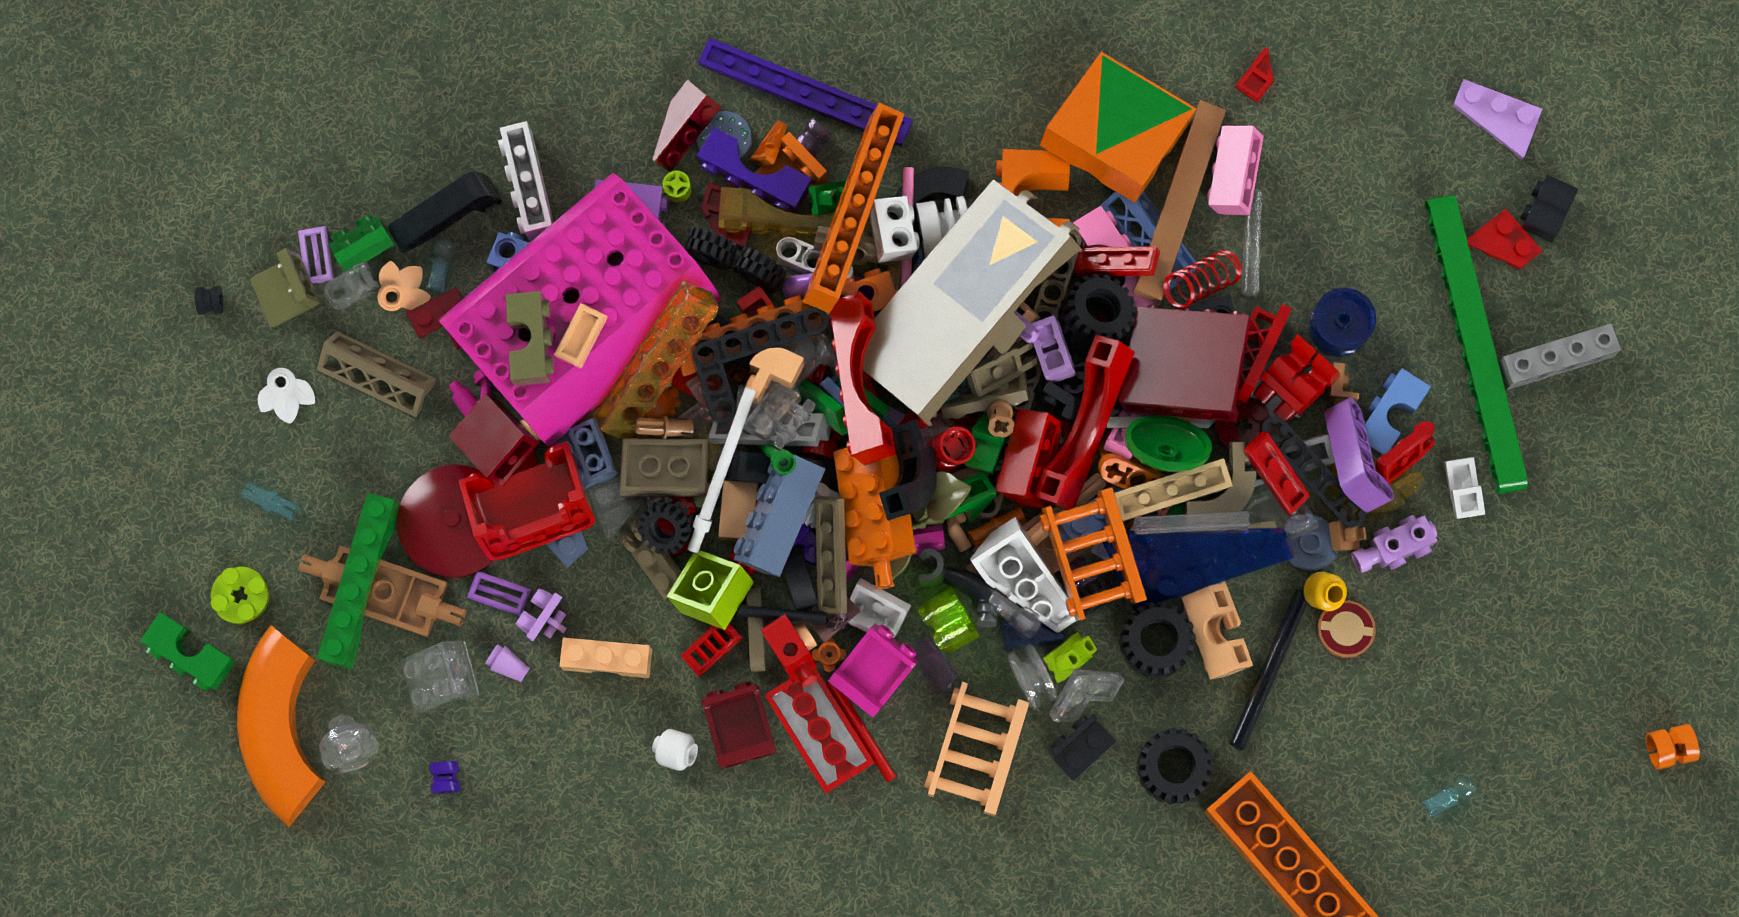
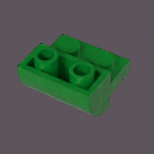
[328,214,394,273]

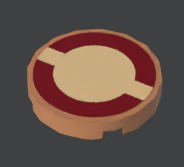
[1317,600,1376,658]

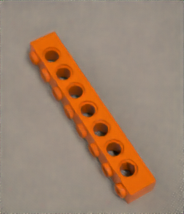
[803,103,904,313]
[672,268,896,377]

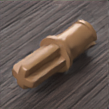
[635,416,694,439]

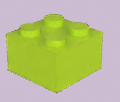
[666,550,754,630]

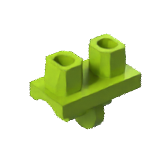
[1043,632,1097,683]

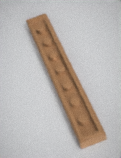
[1133,100,1226,304]

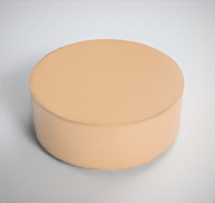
[793,622,817,650]

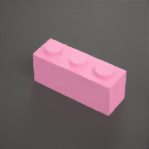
[1207,126,1264,215]

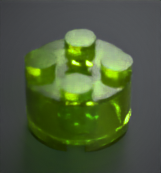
[918,586,980,654]

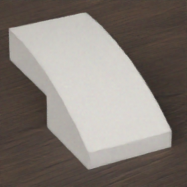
[1443,457,1485,519]

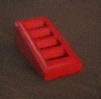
[681,623,743,678]

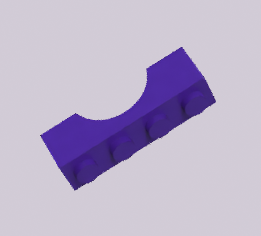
[697,127,812,215]

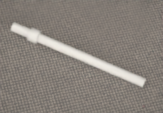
[687,387,756,553]

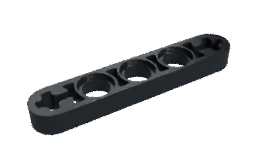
[1259,416,1366,527]

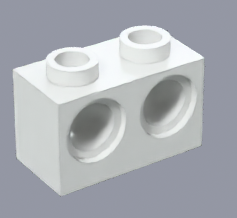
[869,196,920,263]

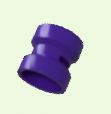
[429,761,461,794]

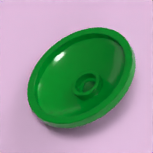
[1124,415,1212,472]

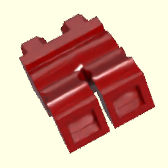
[1253,334,1341,422]

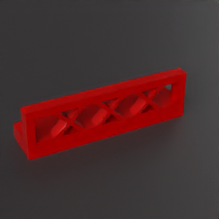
[1236,304,1292,404]

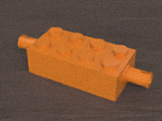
[833,448,916,589]

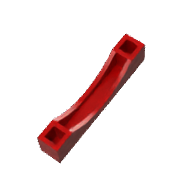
[828,291,896,465]
[1033,335,1135,510]

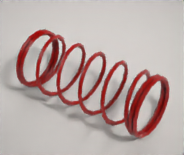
[1163,250,1242,308]

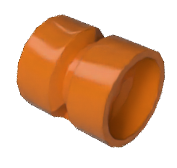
[1645,724,1700,770]

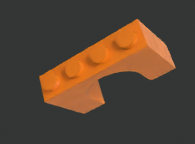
[996,149,1070,227]

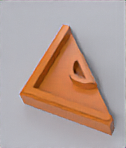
[750,120,787,167]

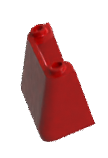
[459,442,595,561]

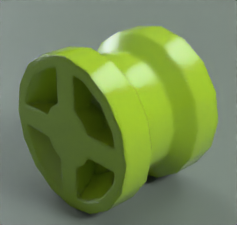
[663,171,692,203]

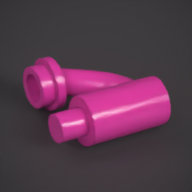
[449,369,491,417]

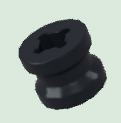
[195,286,223,315]

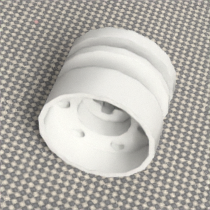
[916,196,968,260]

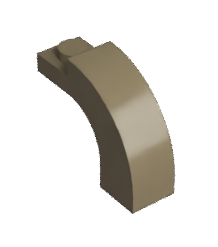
[1184,442,1256,531]

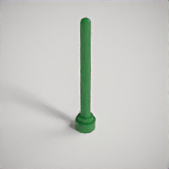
[754,445,796,475]

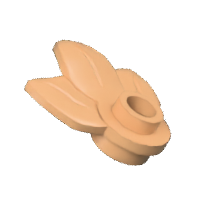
[377,261,431,311]

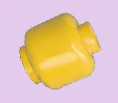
[1304,572,1347,611]

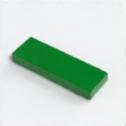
[796,378,848,436]

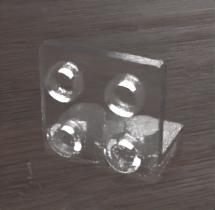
[401,640,480,714]

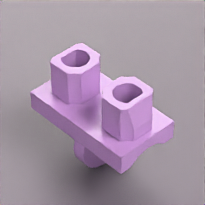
[515,589,567,641]

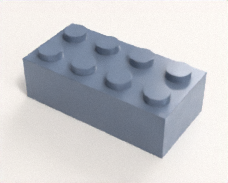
[734,455,825,577]

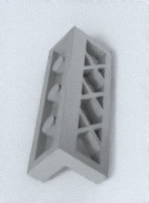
[708,411,831,446]

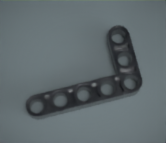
[692,308,829,424]

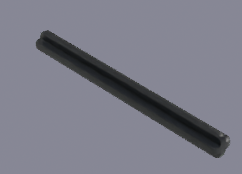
[1230,590,1308,750]

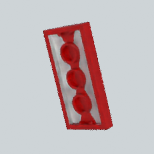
[764,669,875,794]

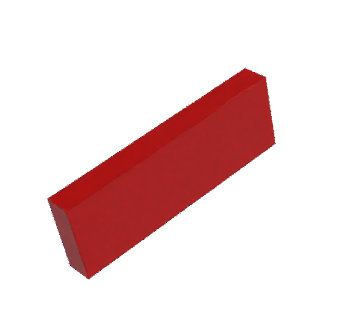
[1073,246,1160,276]
[1243,431,1310,515]

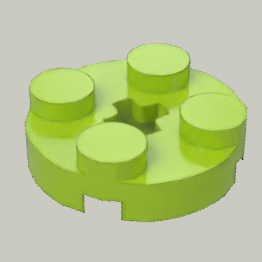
[211,567,270,624]

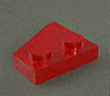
[1467,209,1542,270]

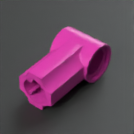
[912,525,946,555]

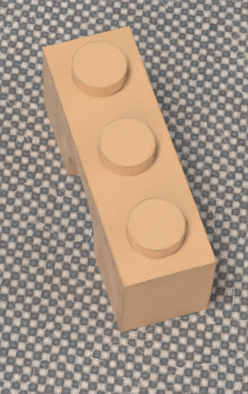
[1182,584,1253,680]
[560,638,652,678]

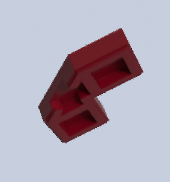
[700,182,754,249]

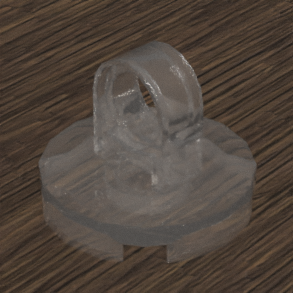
[319,715,379,773]

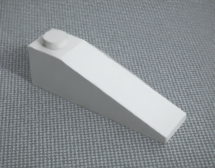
[970,517,1076,633]

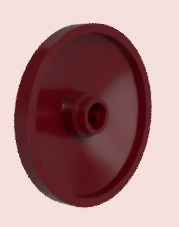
[397,465,495,578]

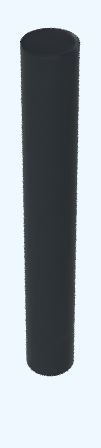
[739,605,827,625]

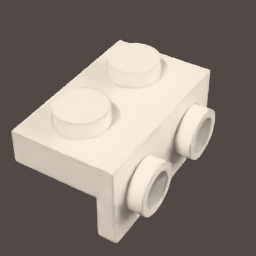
[840,578,911,638]

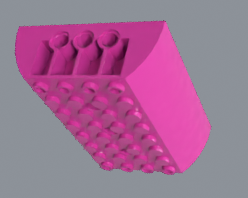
[438,173,722,448]

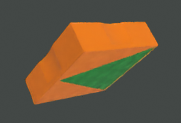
[1040,52,1197,203]

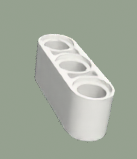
[776,237,854,279]

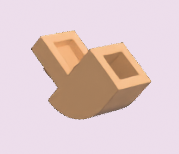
[746,348,805,406]

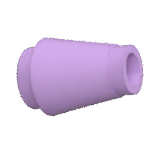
[485,644,530,682]

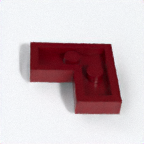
[406,287,462,350]

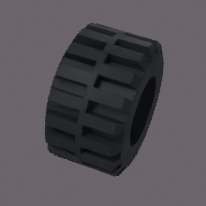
[1058,274,1136,351]
[1120,602,1196,678]
[1137,728,1213,804]

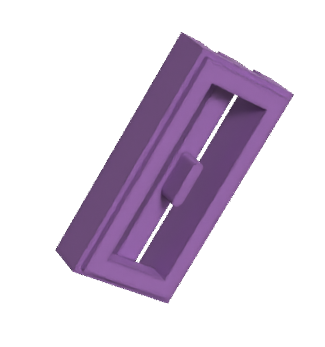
[467,571,531,616]

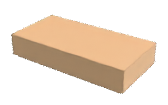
[554,303,608,369]

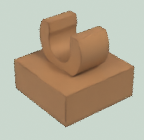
[1329,521,1366,551]

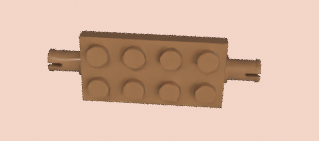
[298,546,467,638]

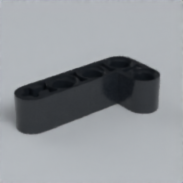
[388,171,502,253]
[724,451,838,491]

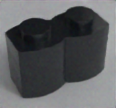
[1520,175,1578,243]

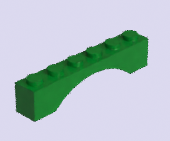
[317,493,400,670]

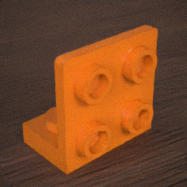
[754,132,828,216]

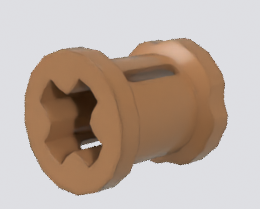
[987,400,1014,438]

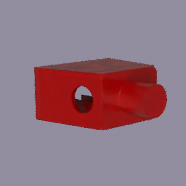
[760,614,818,687]

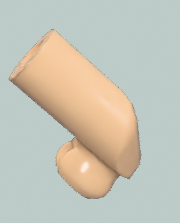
[946,513,972,552]

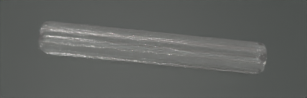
[1242,189,1262,298]
[1133,511,1250,534]

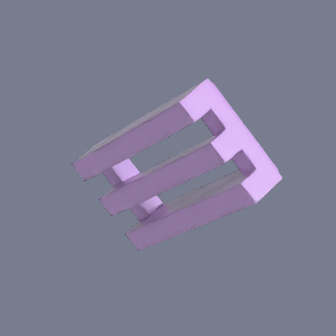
[298,226,334,284]

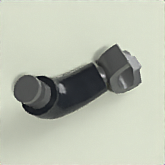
[917,548,1004,628]

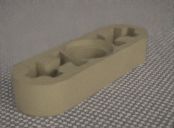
[747,588,766,672]

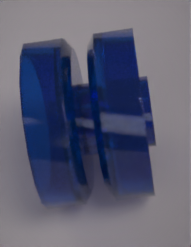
[1308,287,1377,357]

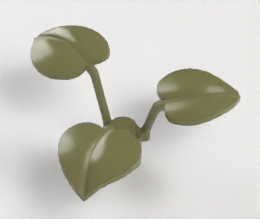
[890,472,971,580]

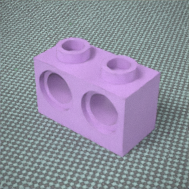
[1031,315,1077,384]

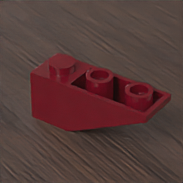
[652,80,721,172]

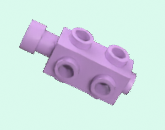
[1351,515,1437,574]

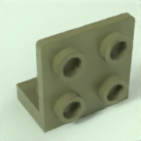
[250,248,321,328]

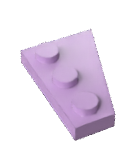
[1453,79,1542,160]

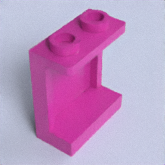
[828,623,920,717]

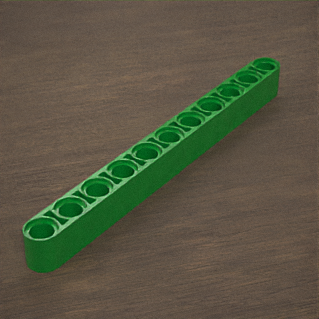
[1424,195,1528,494]

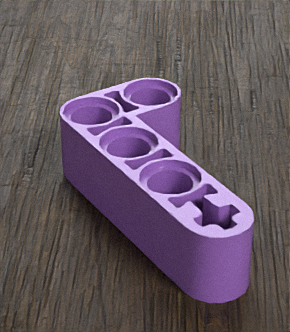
[1324,397,1394,513]

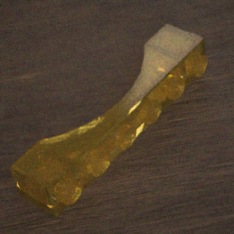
[718,187,889,239]

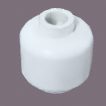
[652,729,698,770]

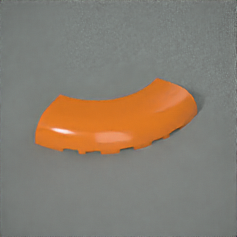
[237,625,326,828]

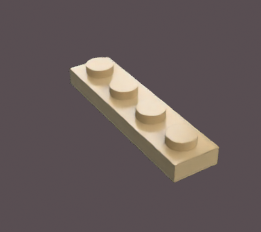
[1114,458,1233,521]

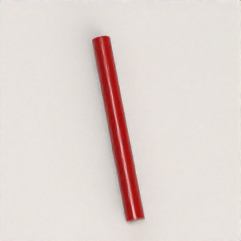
[826,682,897,783]

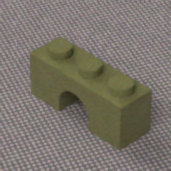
[505,291,555,386]

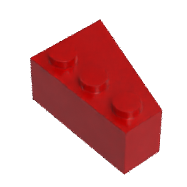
[995,409,1061,510]

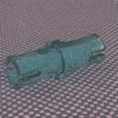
[241,481,300,522]

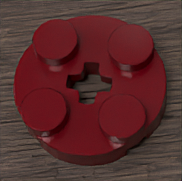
[1215,399,1273,452]

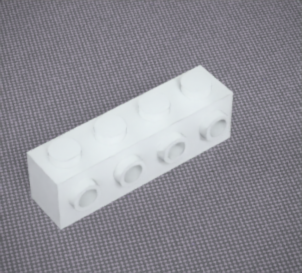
[498,121,554,241]

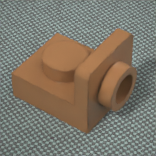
[1327,362,1359,406]

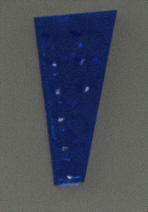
[1102,528,1295,611]

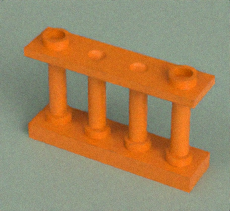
[1039,487,1147,621]

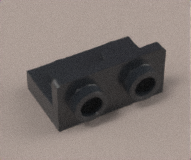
[1049,714,1116,781]

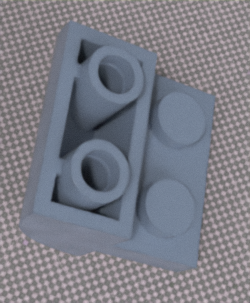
[553,418,618,489]

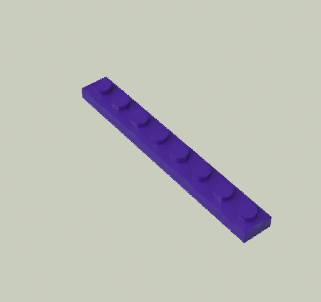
[698,38,913,147]

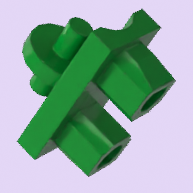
[808,180,847,215]

